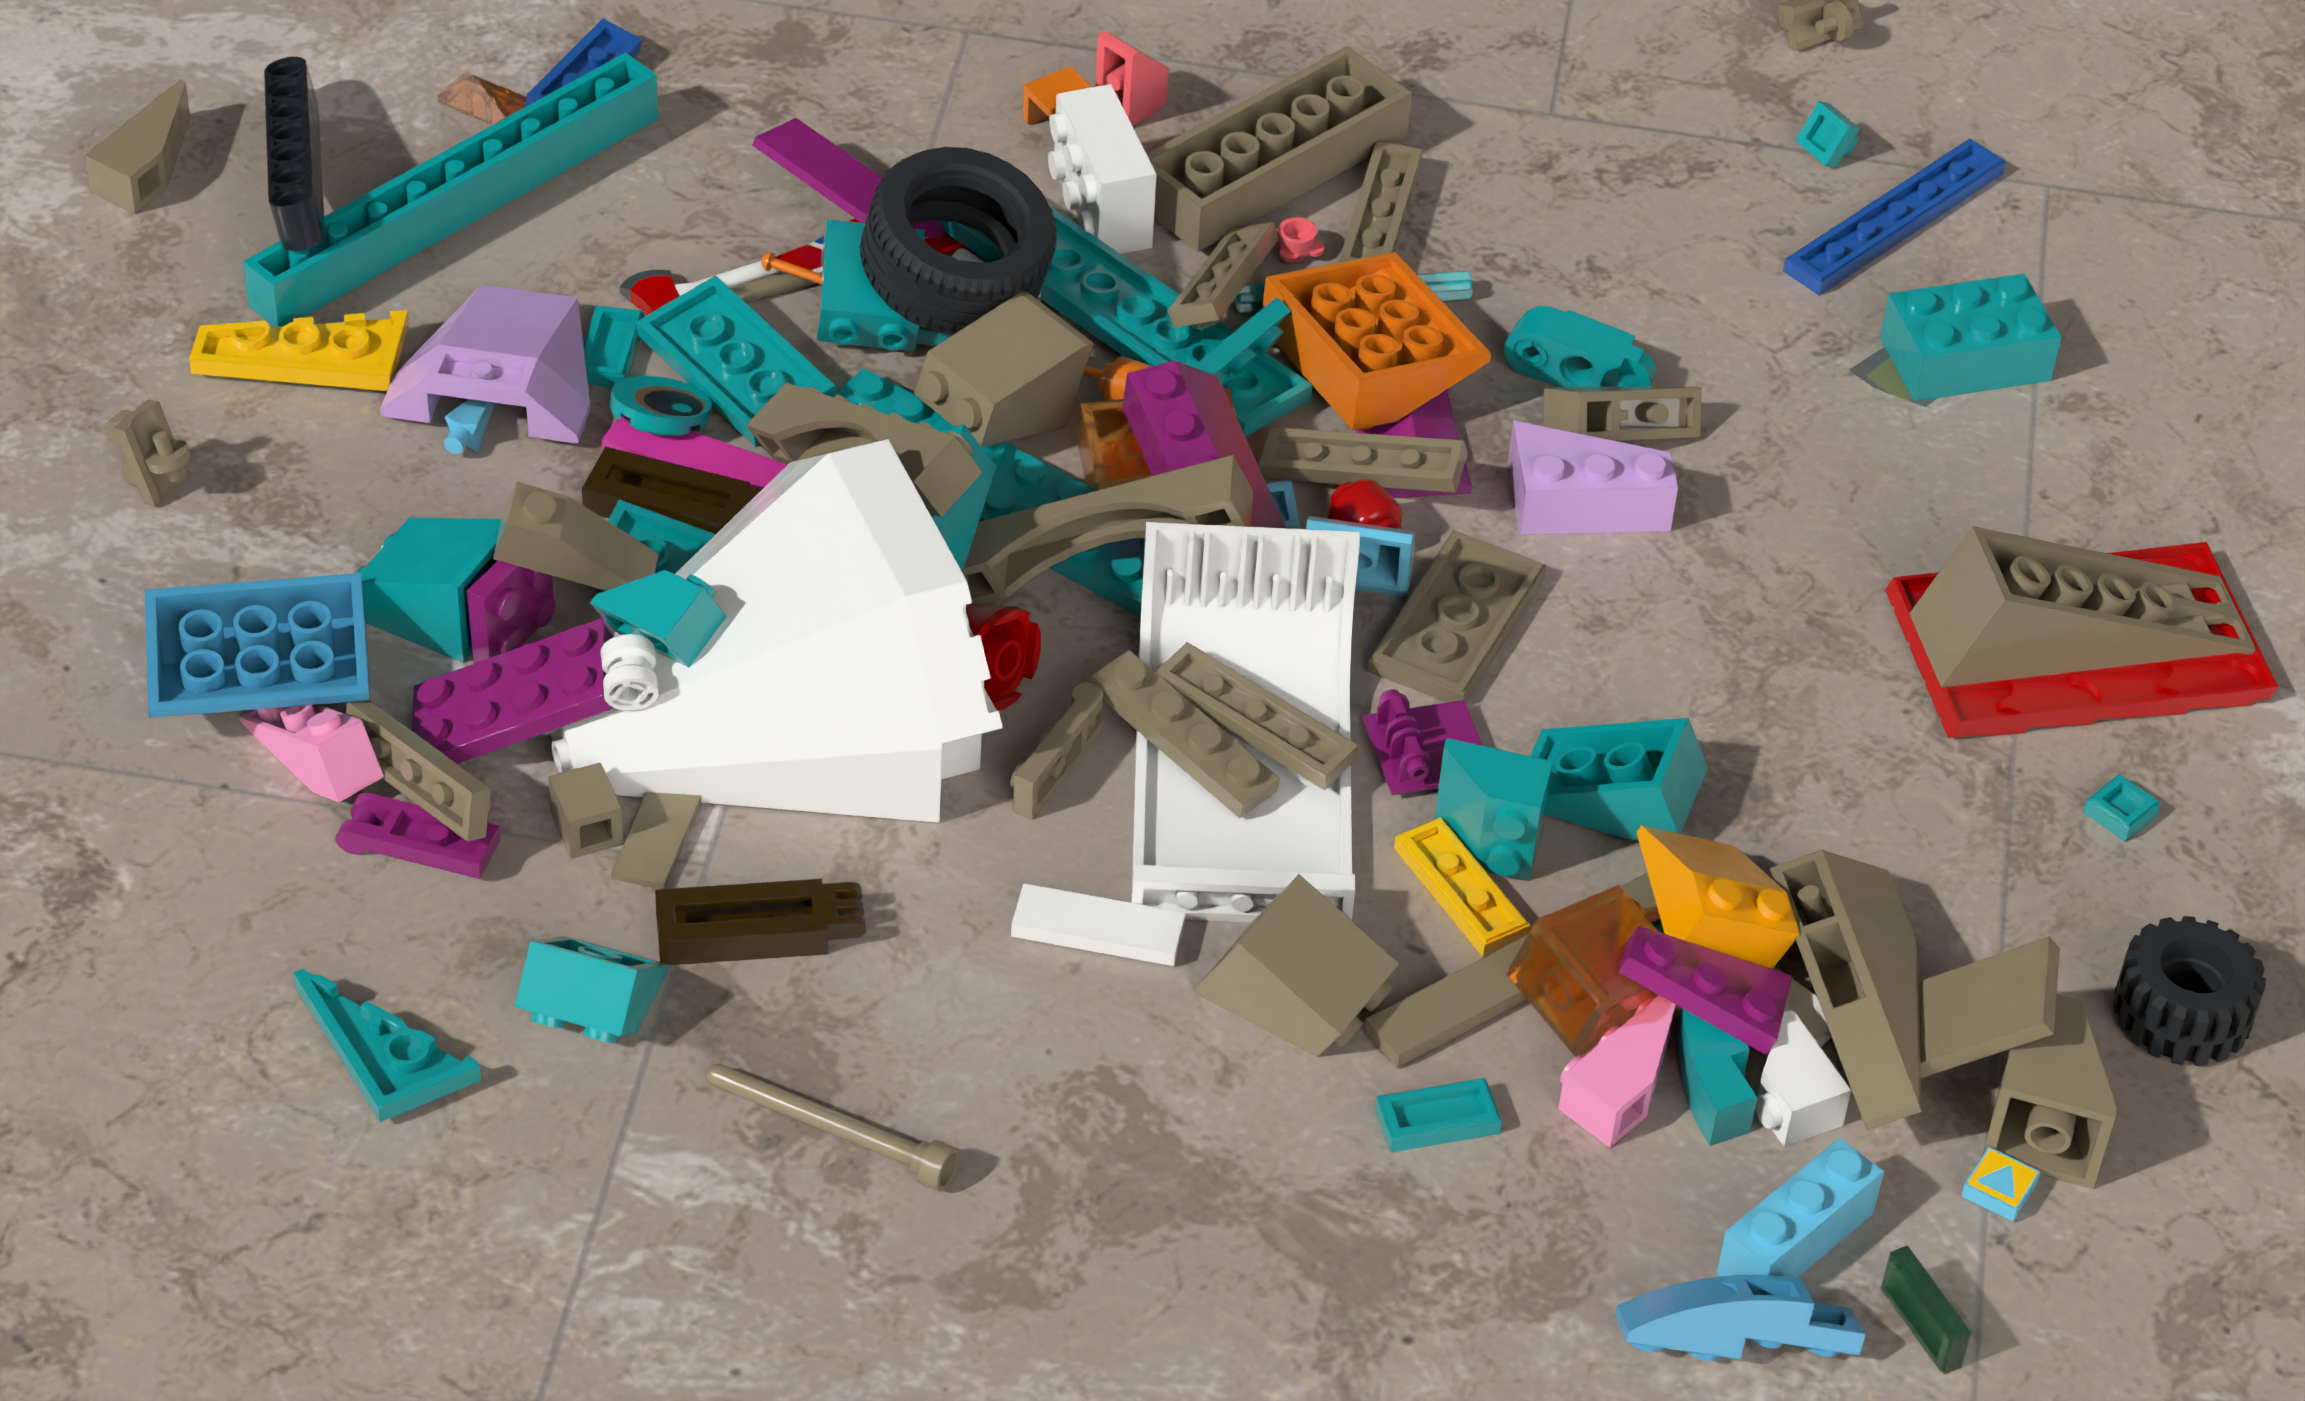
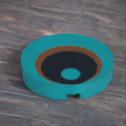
[609,376,712,436]

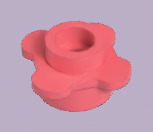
[1275,217,1325,263]

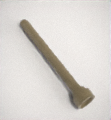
[706,1064,960,1191]

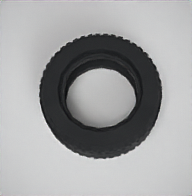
[860,147,1057,335]

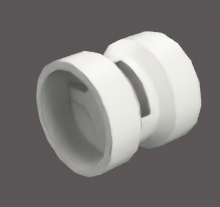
[601,634,659,711]

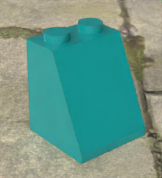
[356,517,501,663]

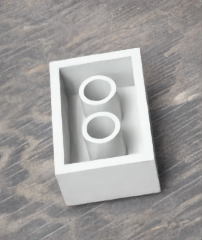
[1048,84,1157,254]

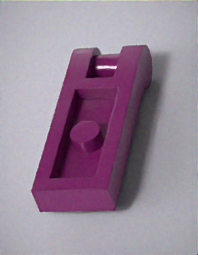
[335,793,500,879]

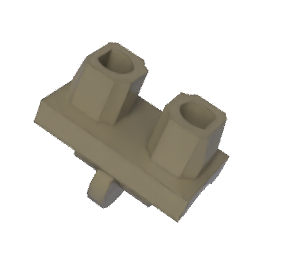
[1778,0,1863,51]
[105,399,192,506]

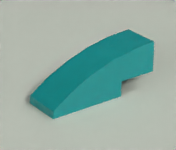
[1676,1006,1757,1146]

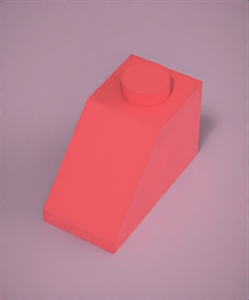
[1095,30,1169,126]

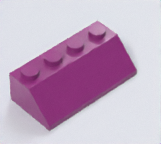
[1122,360,1287,529]

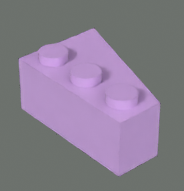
[1507,420,1678,534]

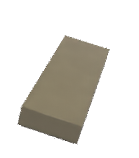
[611,792,702,889]

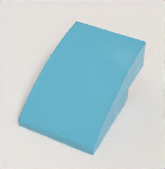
[1306,516,1415,597]

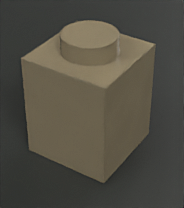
[548,762,623,859]

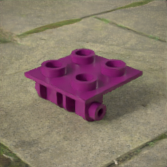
[1362,689,1483,796]

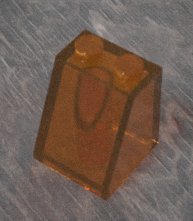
[1506,885,1659,1057]

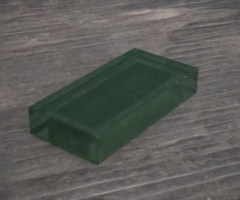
[1881,1245,1972,1375]

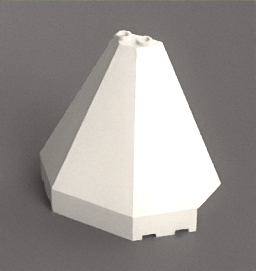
[542,439,1003,823]

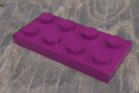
[411,617,614,764]

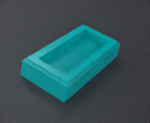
[583,306,645,387]
[1375,1078,1502,1153]

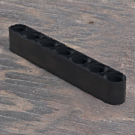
[264,56,325,251]

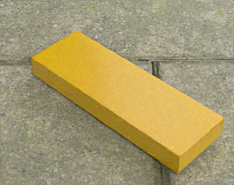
[1394,817,1531,957]

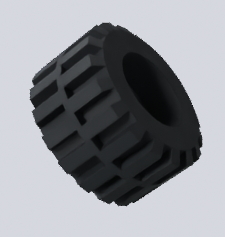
[2113,916,2266,1066]

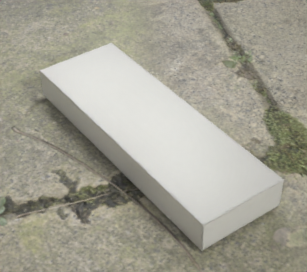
[1011,883,1186,966]

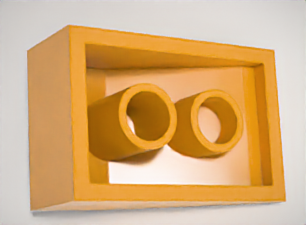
[1636,825,1800,969]

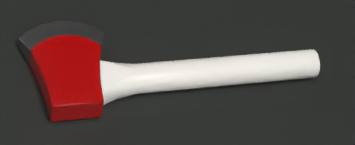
[620,255,785,315]

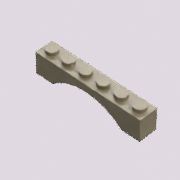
[746,383,983,517]
[962,455,1253,604]

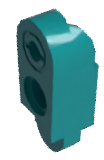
[1504,306,1656,387]

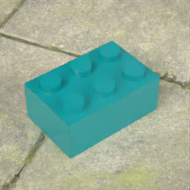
[1879,273,2062,402]

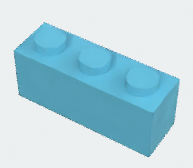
[1716,1137,1884,1278]

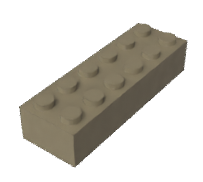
[1146,46,1412,252]

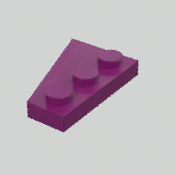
[1618,925,1792,1055]

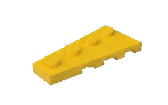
[189,310,409,391]

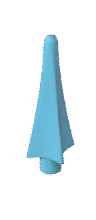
[444,399,496,454]

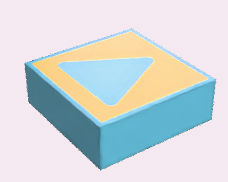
[1961,1147,2041,1222]

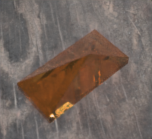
[438,70,526,126]

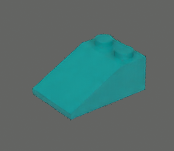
[1530,718,1708,840]

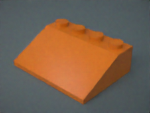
[1262,252,1491,430]

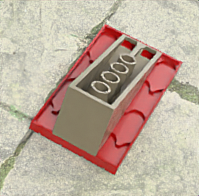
[1885,526,2278,738]

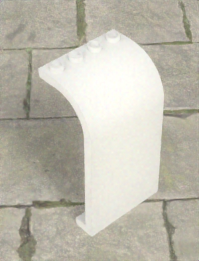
[1131,522,1360,923]

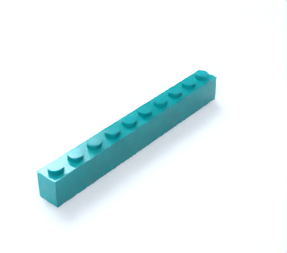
[243,52,658,327]

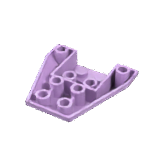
[380,284,590,444]

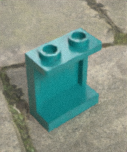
[817,219,925,351]

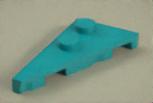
[293,968,481,1122]

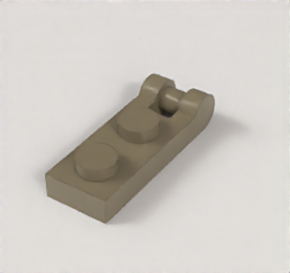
[1010,682,1104,820]

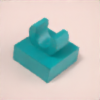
[1795,101,1860,168]

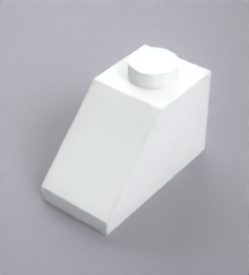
[1755,1010,1851,1147]

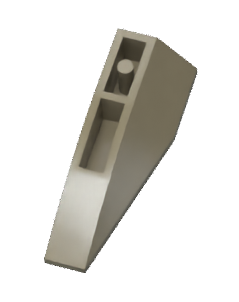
[1770,850,1922,1131]

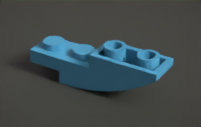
[1614,1275,1865,1361]

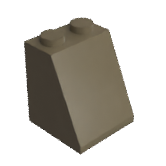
[914,291,1094,447]
[1194,874,1399,1057]
[1982,994,2118,1189]

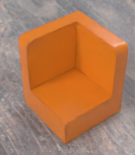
[1023,66,1092,125]

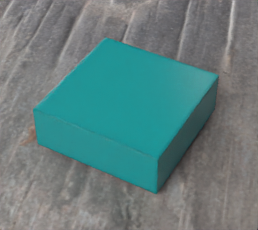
[2083,774,2161,842]

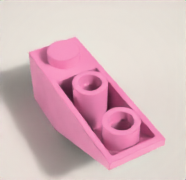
[239,704,384,803]
[1558,995,1677,1148]

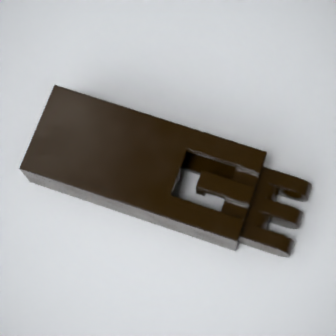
[582,446,761,534]
[655,878,866,965]

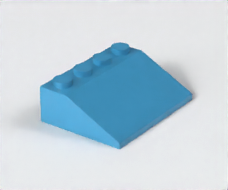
[145,573,370,718]

